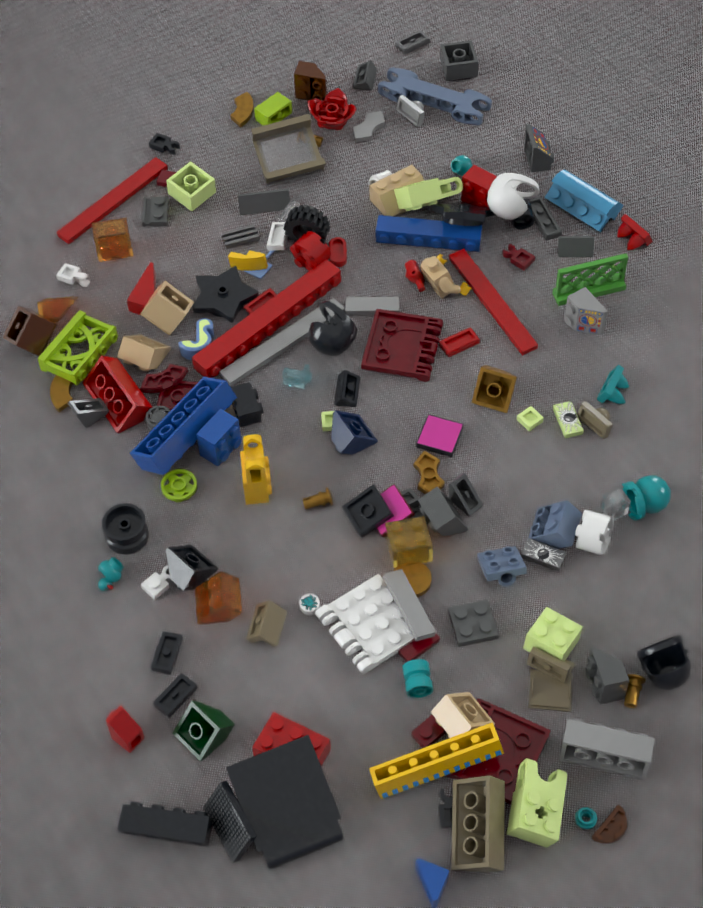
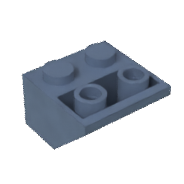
[528,500,582,549]

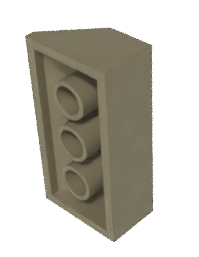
[451,776,505,873]

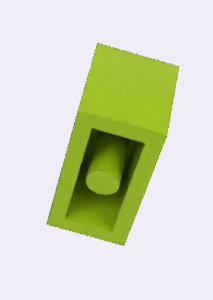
[254,92,292,126]

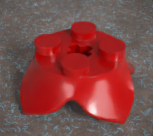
[308,88,356,130]

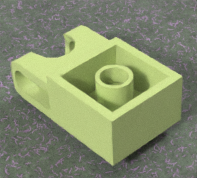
[394,177,463,211]
[507,758,567,848]

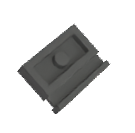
[142,197,169,227]

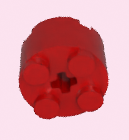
[290,231,331,271]

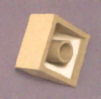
[117,334,171,372]
[431,692,495,738]

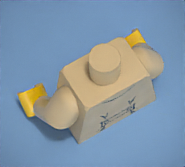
[420,254,471,299]

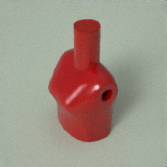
[404,260,425,292]

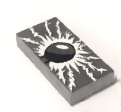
[521,538,566,571]

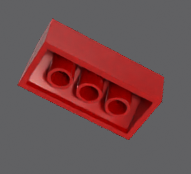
[83,356,152,433]

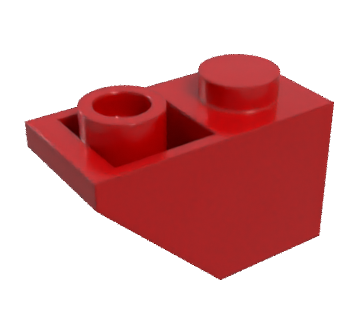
[105,705,145,753]

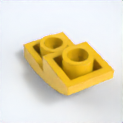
[228,250,268,271]

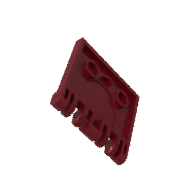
[361,309,444,382]
[445,699,551,804]

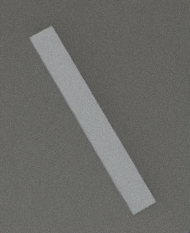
[219,298,345,386]

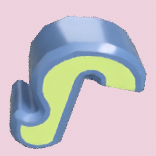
[178,318,215,360]

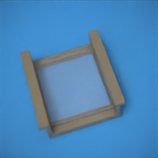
[251,114,326,184]

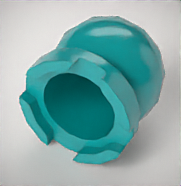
[620,475,671,521]

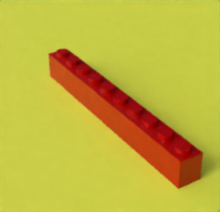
[192,259,341,378]

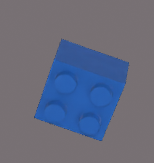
[196,408,241,466]

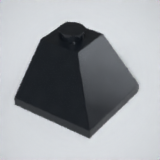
[166,544,218,591]

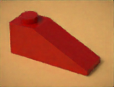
[127,262,156,315]

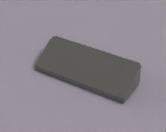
[238,188,291,215]

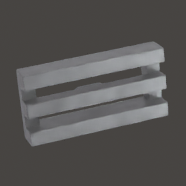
[395,30,430,55]
[221,224,260,249]

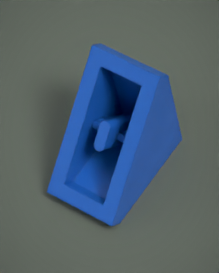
[415,858,449,908]

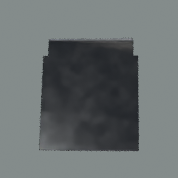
[226,735,344,870]

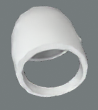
[487,173,539,220]

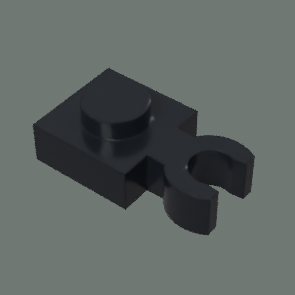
[148,133,180,155]
[438,788,453,829]

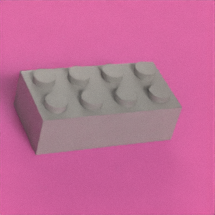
[559,719,655,780]

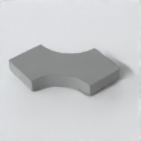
[353,111,385,142]

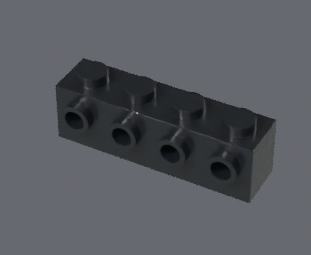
[117,801,213,847]

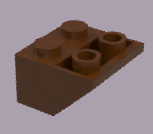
[294,61,327,101]
[2,305,57,356]

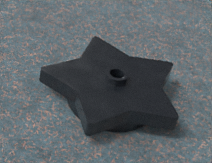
[431,202,496,226]
[193,266,259,322]

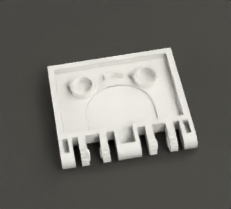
[315,574,415,674]

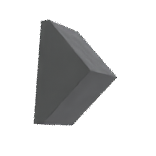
[68,398,109,428]
[448,472,484,516]

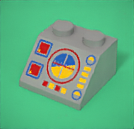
[564,287,607,335]

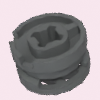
[146,406,170,431]

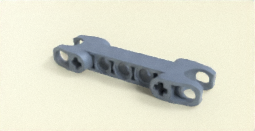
[378,67,492,125]

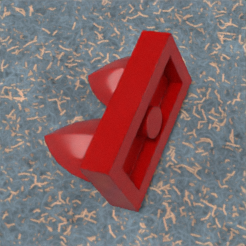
[617,214,653,250]

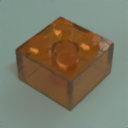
[92,217,134,262]

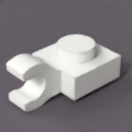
[56,263,90,287]

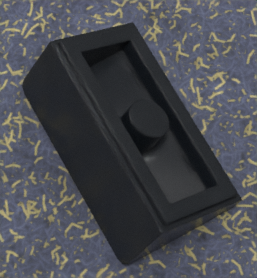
[334,370,360,407]

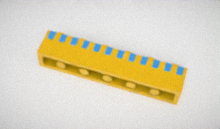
[369,722,504,799]

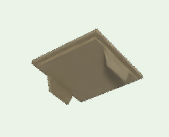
[528,669,572,712]

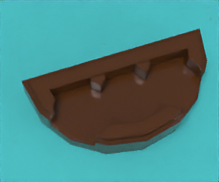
[592,804,627,844]

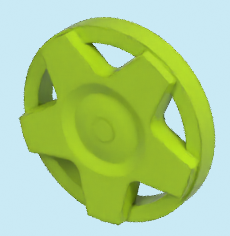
[161,469,197,502]

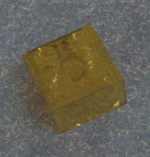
[385,516,433,568]

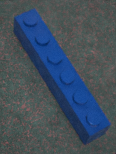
[376,215,482,252]

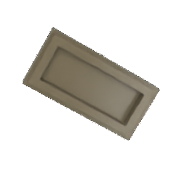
[577,401,613,440]

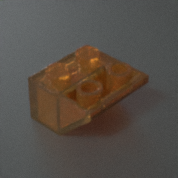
[195,571,242,625]

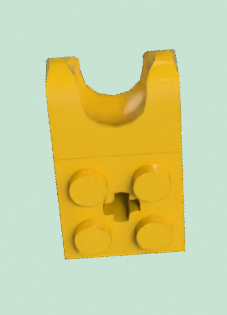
[240,434,272,505]

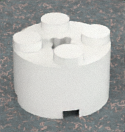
[575,510,614,555]

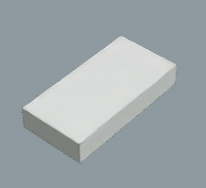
[266,222,288,251]

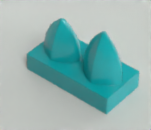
[597,364,629,404]

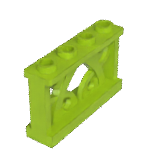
[38,310,118,386]

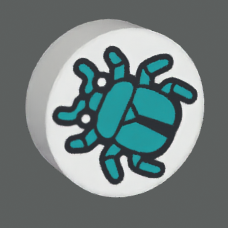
[299,594,320,615]

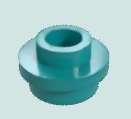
[575,807,597,830]

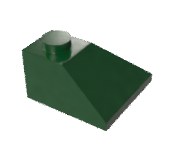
[172,700,235,761]

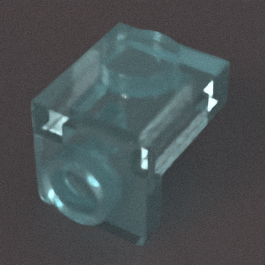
[282,364,312,389]

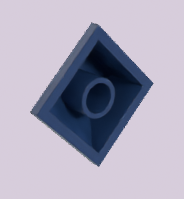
[331,410,378,455]

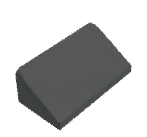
[353,61,377,90]
[557,236,594,257]

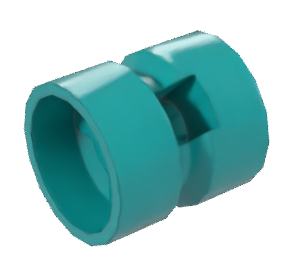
[402,659,433,698]

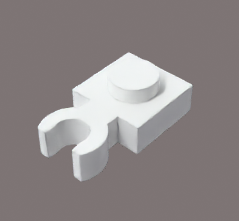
[141,565,173,600]

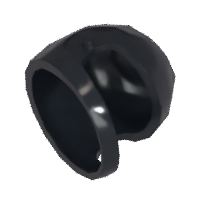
[309,301,358,356]
[637,634,691,690]

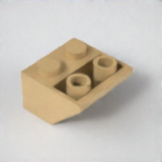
[140,281,194,335]

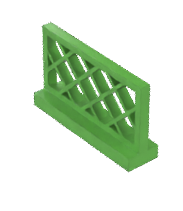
[552,253,628,306]

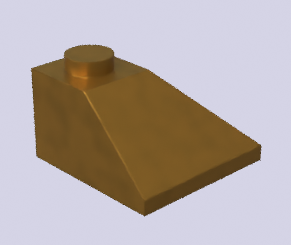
[471,365,517,413]

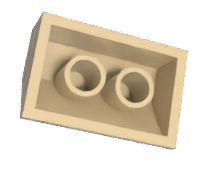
[369,165,424,217]

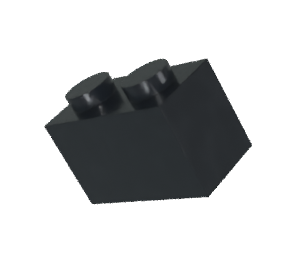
[231,382,264,427]

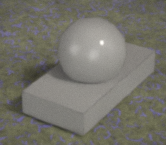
[396,95,425,127]

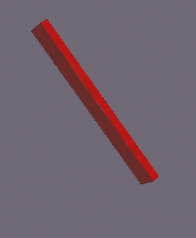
[56,157,168,244]
[449,249,538,356]

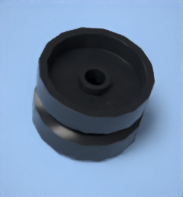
[102,503,149,555]

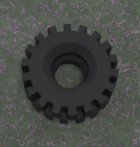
[283,205,330,243]

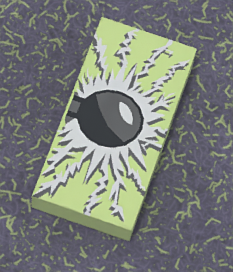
[553,401,584,438]

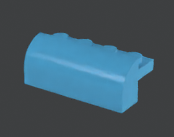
[545,169,624,232]

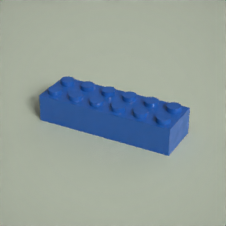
[130,377,237,475]

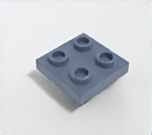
[477,546,527,587]

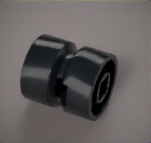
[511,198,534,230]

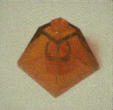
[37,295,78,323]

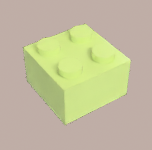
[166,161,216,211]
[523,607,583,662]

